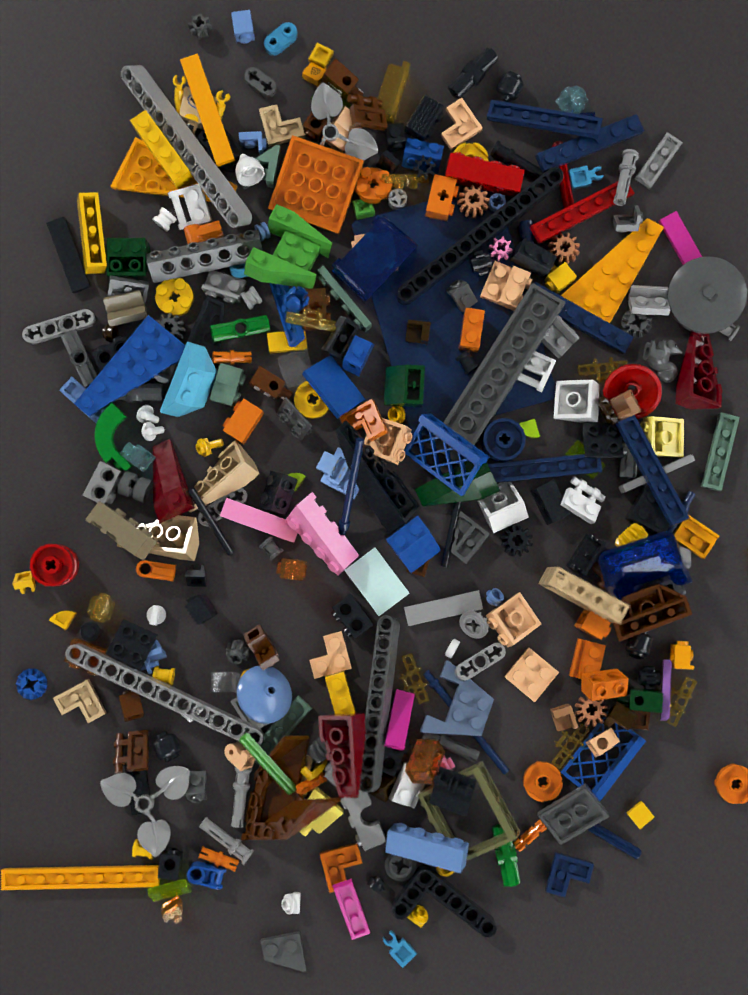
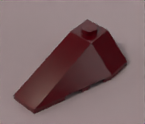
[675,331,722,410]
[153,439,195,523]
[318,713,366,798]

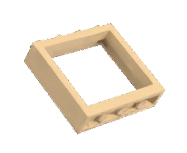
[538,567,629,624]

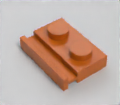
[569,638,606,679]

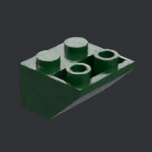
[107,238,150,277]
[384,365,425,407]

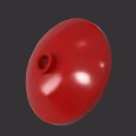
[603,364,662,419]

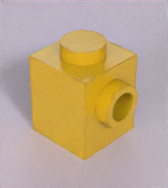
[545,262,577,294]

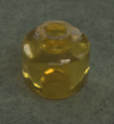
[87,593,115,623]

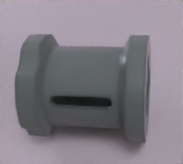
[258,536,284,561]

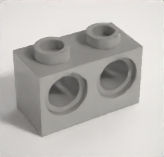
[83,461,124,506]

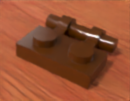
[347,93,388,131]
[113,730,149,773]

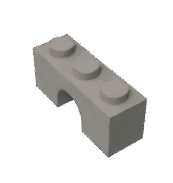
[341,789,386,851]

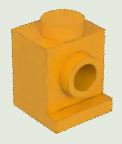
[670,641,694,670]

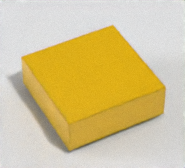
[309,43,334,69]
[626,801,655,829]

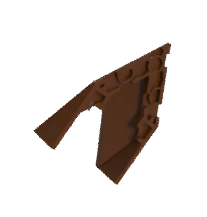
[241,735,341,840]

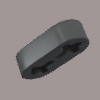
[244,67,277,98]

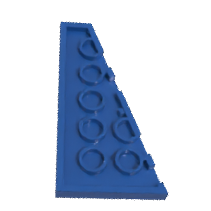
[74,315,186,417]

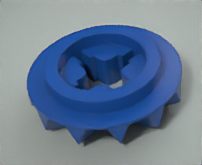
[15,668,47,700]

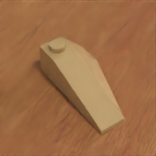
[189,440,260,513]
[117,515,199,561]

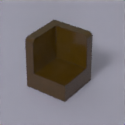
[405,320,431,345]
[603,702,638,730]
[366,772,396,803]

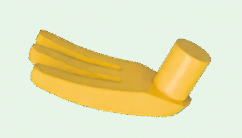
[300,758,328,781]

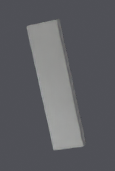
[619,454,695,494]
[404,590,483,626]

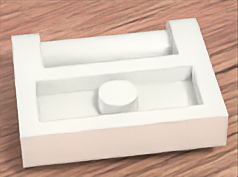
[168,184,212,230]
[517,351,556,392]

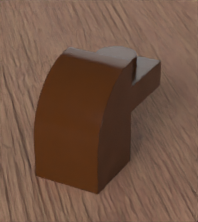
[243,624,279,670]

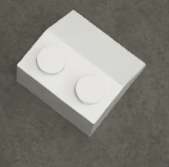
[554,380,600,423]
[477,482,529,533]

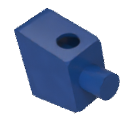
[342,335,375,377]

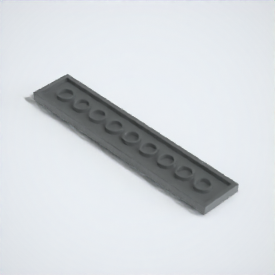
[429,283,566,465]

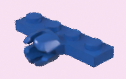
[269,283,309,347]

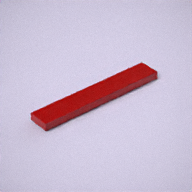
[530,181,635,244]

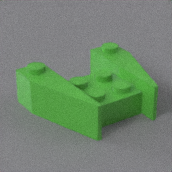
[244,204,332,289]

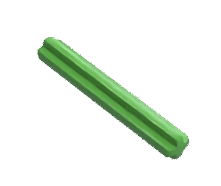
[239,733,296,795]

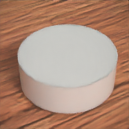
[445,639,460,659]

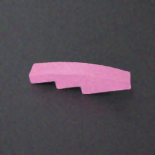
[220,498,298,543]

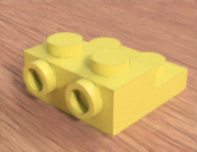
[640,416,684,458]

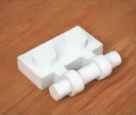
[560,476,605,524]

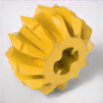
[615,523,648,555]

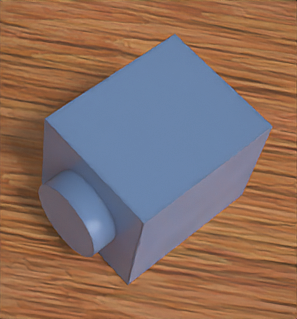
[231,10,255,43]

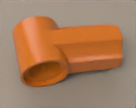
[184,220,224,244]
[136,560,176,582]

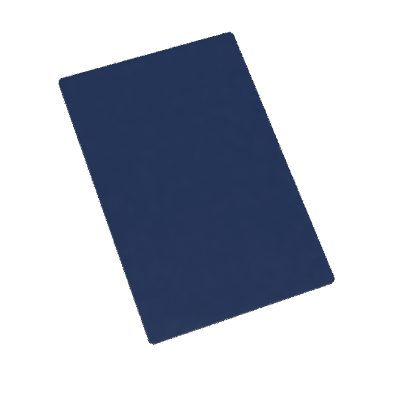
[352,188,556,436]

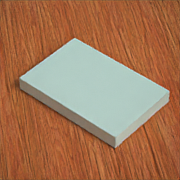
[345,547,409,616]

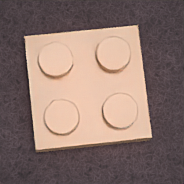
[504,647,559,702]

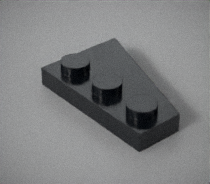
[187,296,225,364]

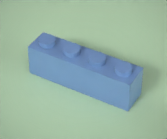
[385,823,469,873]

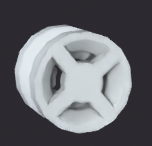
[152,207,177,231]

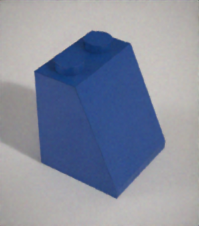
[386,515,441,573]

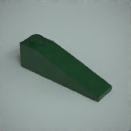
[415,461,500,507]

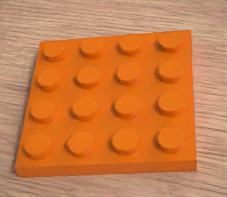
[268,135,364,234]

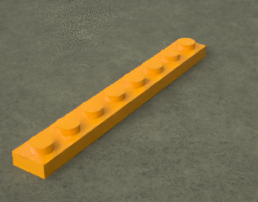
[1,865,160,890]

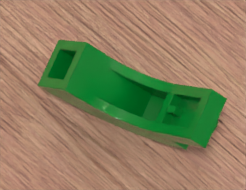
[95,403,133,471]

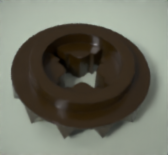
[597,396,617,426]

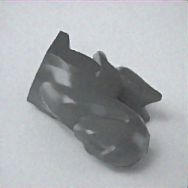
[643,340,683,383]

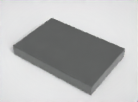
[537,783,609,845]

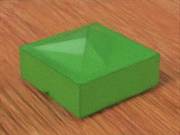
[352,199,375,220]

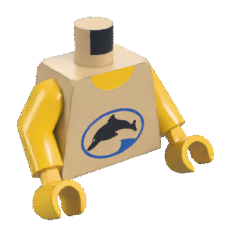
[173,75,230,134]

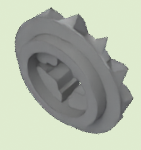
[459,609,490,639]

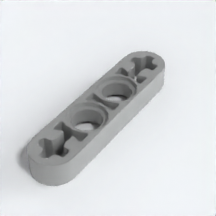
[22,309,96,344]

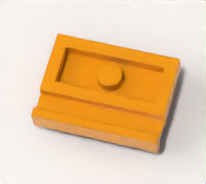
[671,515,720,559]

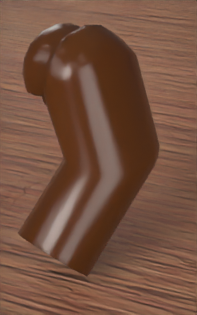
[591,561,611,590]

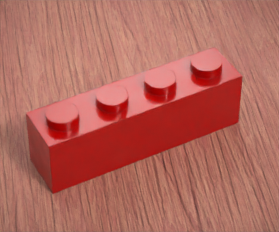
[445,152,525,197]

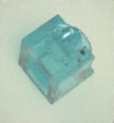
[120,442,156,472]

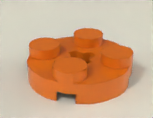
[355,167,392,204]
[523,761,563,802]
[714,763,748,804]

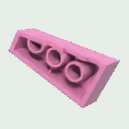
[286,492,359,576]

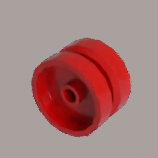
[30,544,79,586]

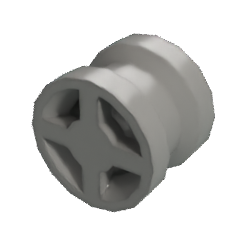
[388,189,407,211]
[240,286,263,310]

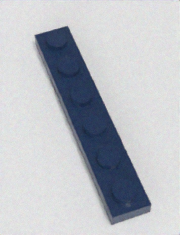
[487,100,603,139]
[535,114,644,173]
[534,282,633,354]
[616,415,690,527]
[488,454,602,483]

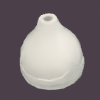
[235,154,265,186]

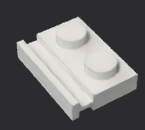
[389,762,430,809]

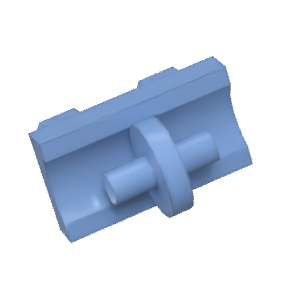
[140,640,167,674]

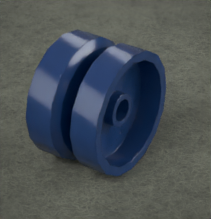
[481,418,526,463]

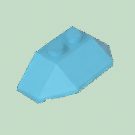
[160,341,217,417]

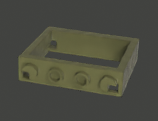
[418,761,520,861]

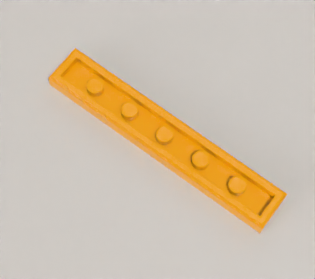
[180,53,235,167]

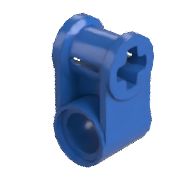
[187,861,227,890]

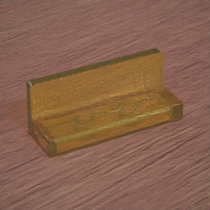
[378,61,411,123]

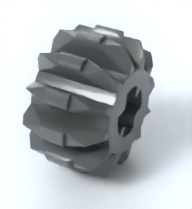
[155,313,186,340]
[307,736,327,763]

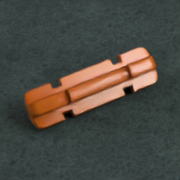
[296,772,327,795]
[513,820,547,852]

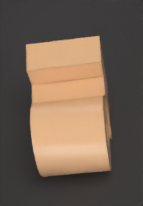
[585,728,620,757]
[225,741,256,771]

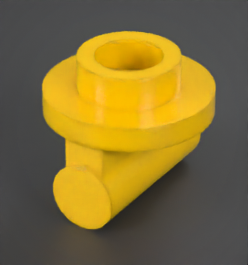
[407,905,428,928]

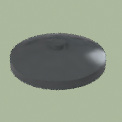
[667,256,747,334]

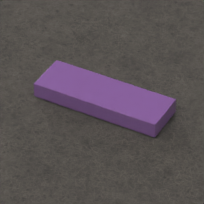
[660,659,672,721]

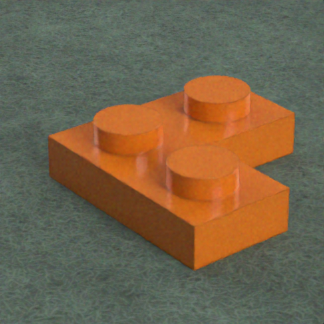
[340,399,388,442]
[320,843,362,893]

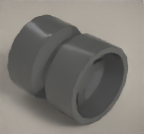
[117,471,153,503]

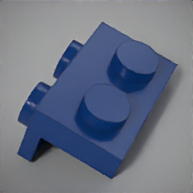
[402,138,444,174]

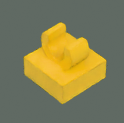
[12,571,36,594]

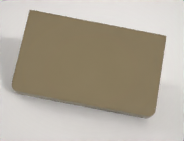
[103,290,147,327]

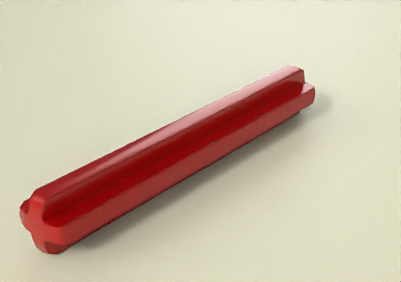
[552,141,574,208]

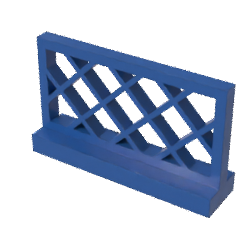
[404,413,489,496]
[560,711,646,801]

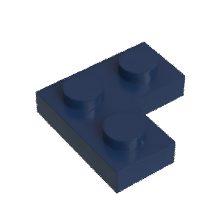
[545,852,594,897]

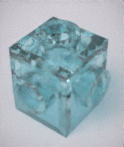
[555,85,589,114]

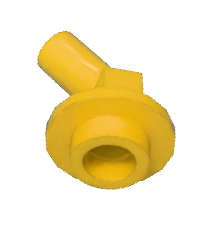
[196,438,224,457]

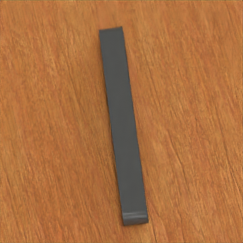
[360,615,400,792]

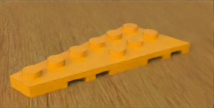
[110,137,237,201]
[561,218,664,323]

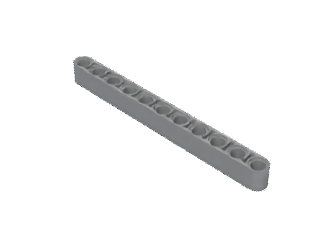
[121,65,252,228]
[65,643,264,745]

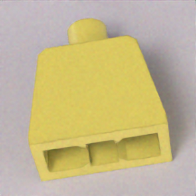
[299,787,344,836]

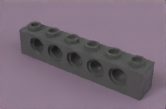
[147,230,263,283]

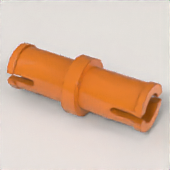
[212,350,252,365]
[198,846,239,872]

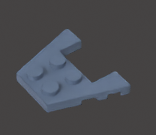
[420,660,494,736]

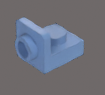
[239,131,267,155]

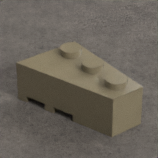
[85,501,157,560]

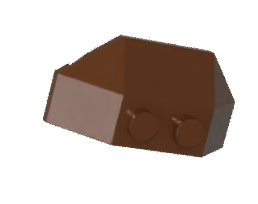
[612,583,693,642]

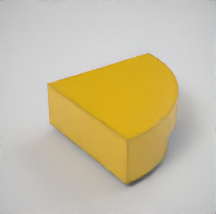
[49,610,77,630]

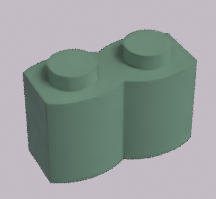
[210,363,246,407]

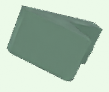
[256,145,282,188]

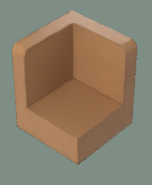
[610,389,641,421]
[550,704,578,731]

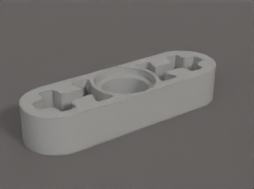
[198,488,248,527]
[455,643,506,681]

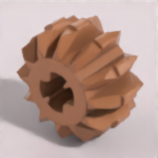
[457,185,490,219]
[548,232,580,265]
[574,696,608,727]

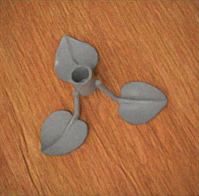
[311,83,378,160]
[100,766,190,857]

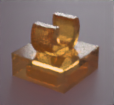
[161,896,183,924]

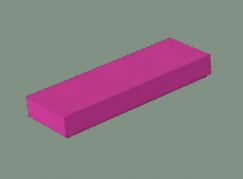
[658,211,702,265]
[384,689,415,751]
[333,879,370,940]

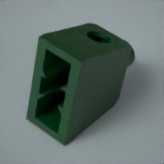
[617,688,663,713]

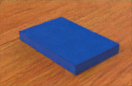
[302,355,366,419]

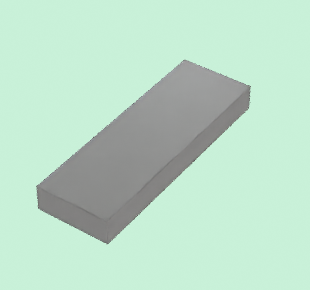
[635,132,683,189]

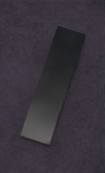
[46,216,91,294]

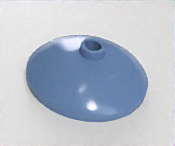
[237,665,292,724]

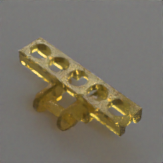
[381,174,429,189]
[285,305,336,332]
[578,357,628,383]
[399,653,429,704]
[665,676,697,727]
[551,722,590,769]

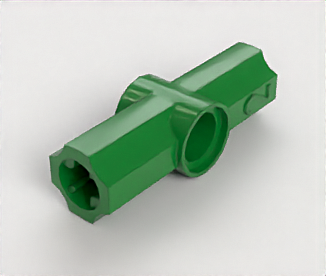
[210,315,270,342]
[492,824,520,887]

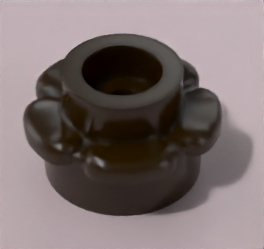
[102,324,119,342]

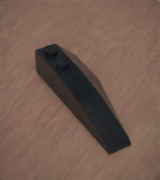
[336,420,419,532]

